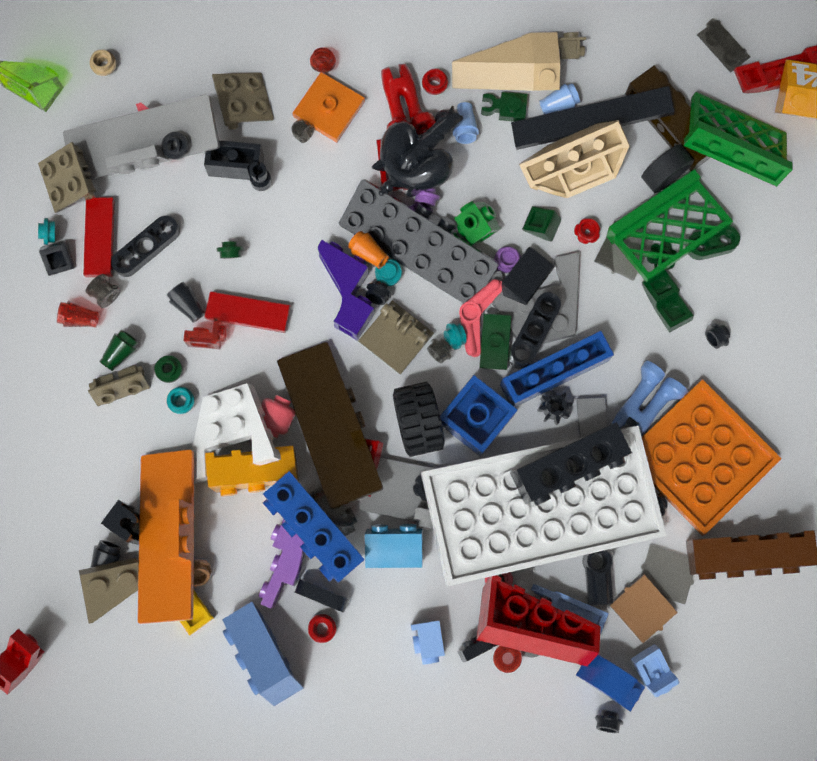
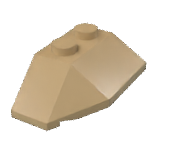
[519,120,630,198]

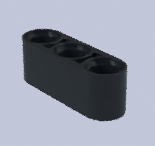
[508,292,561,369]

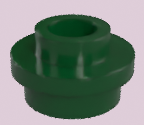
[216,241,244,259]
[154,355,182,383]

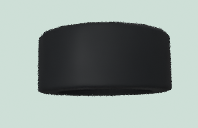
[641,144,694,193]

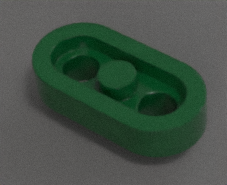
[686,226,740,260]

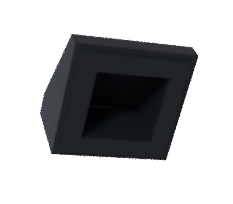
[39,239,75,276]

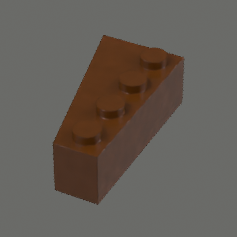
[686,530,817,580]

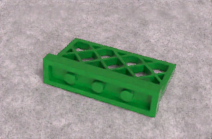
[684,92,793,187]
[606,169,733,282]

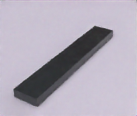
[511,86,674,150]

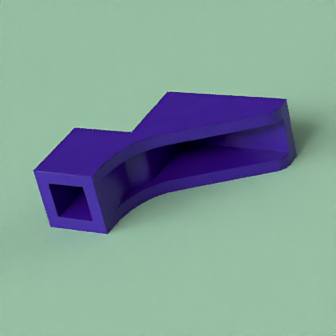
[318,240,374,341]

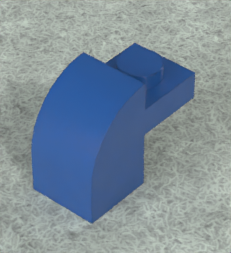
[576,655,645,712]

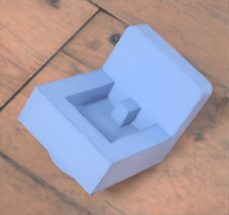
[631,644,680,697]

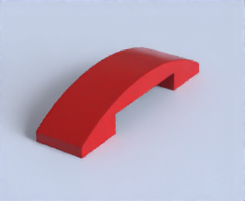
[734,45,817,94]

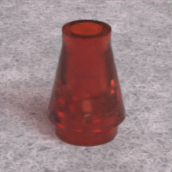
[57,300,99,328]

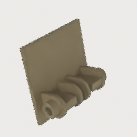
[212,72,274,130]
[38,142,96,213]
[358,300,434,375]

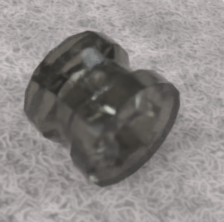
[85,274,121,308]

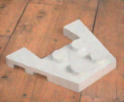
[192,383,281,484]

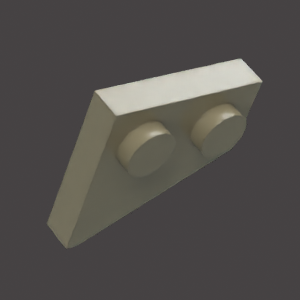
[79,557,139,624]

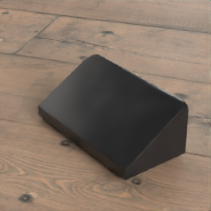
[501,247,554,305]

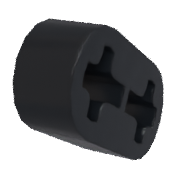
[294,579,349,613]

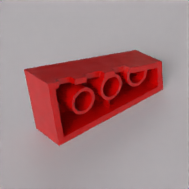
[477,575,601,666]

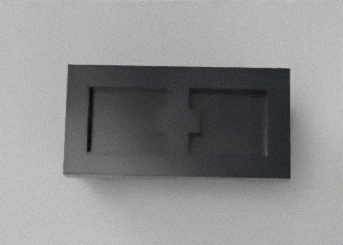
[101,500,140,545]

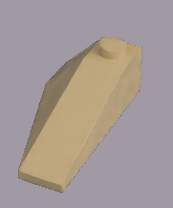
[452,32,560,91]

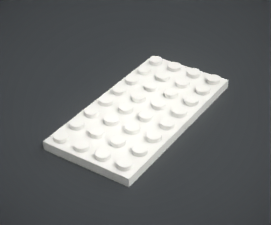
[421,426,667,586]

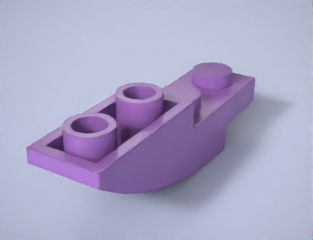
[259,519,304,609]

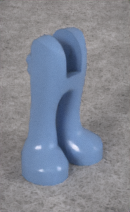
[612,361,688,436]

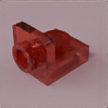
[183,317,227,350]

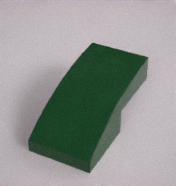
[642,270,694,333]

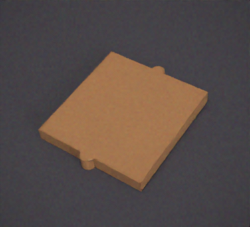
[609,574,678,643]

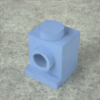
[411,621,445,665]

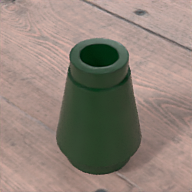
[100,329,139,371]

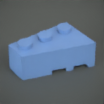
[222,602,304,706]

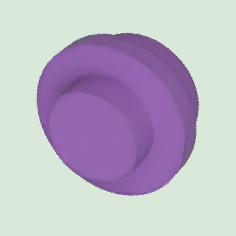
[414,189,440,206]
[494,246,521,273]

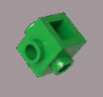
[454,201,501,245]

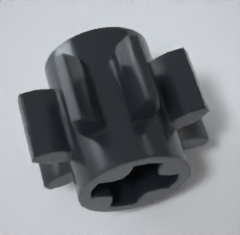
[537,389,573,425]

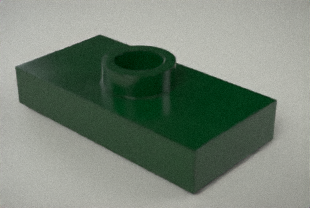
[479,314,511,370]

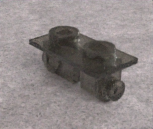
[697,18,750,73]

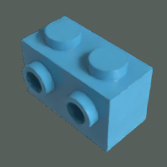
[365,524,423,568]

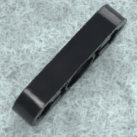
[112,216,180,277]

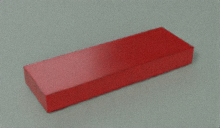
[83,197,115,278]
[205,292,290,333]

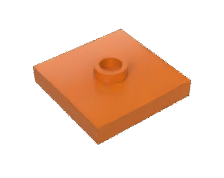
[292,72,365,143]

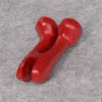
[381,64,436,135]

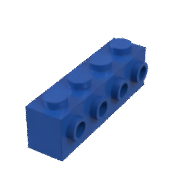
[262,471,365,583]

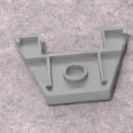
[489,252,579,344]

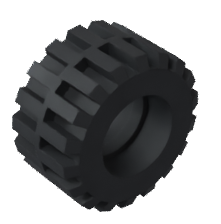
[393,381,445,457]

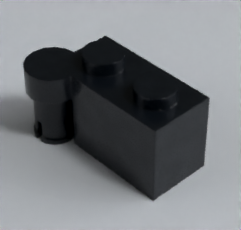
[204,140,272,191]

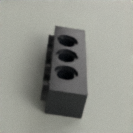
[510,422,632,506]

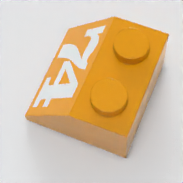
[774,60,817,119]

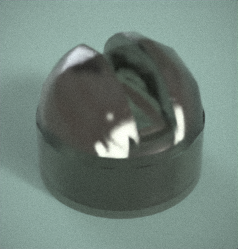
[291,119,315,143]

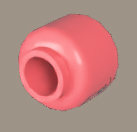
[261,395,296,438]

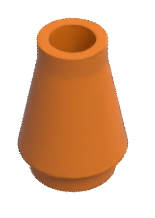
[348,231,389,269]

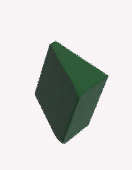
[522,206,561,242]

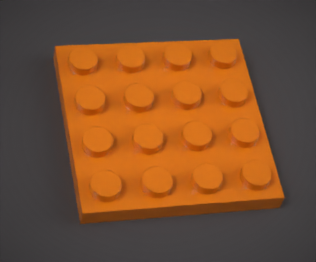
[642,379,782,536]

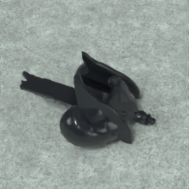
[372,106,463,197]

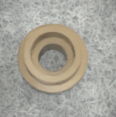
[90,50,116,76]

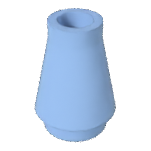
[539,83,580,115]
[453,102,479,144]

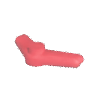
[459,279,502,357]

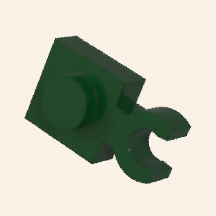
[481,92,528,122]

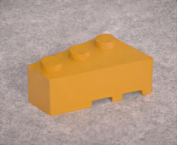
[205,446,299,497]

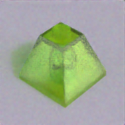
[0,61,64,112]

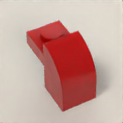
[0,628,45,695]

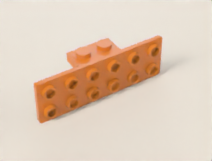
[138,450,194,624]

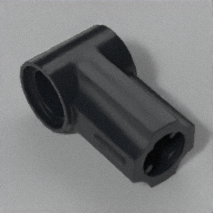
[582,550,613,605]

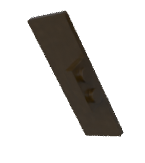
[277,342,383,509]

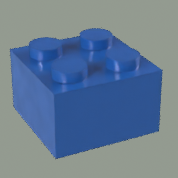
[440,375,517,457]

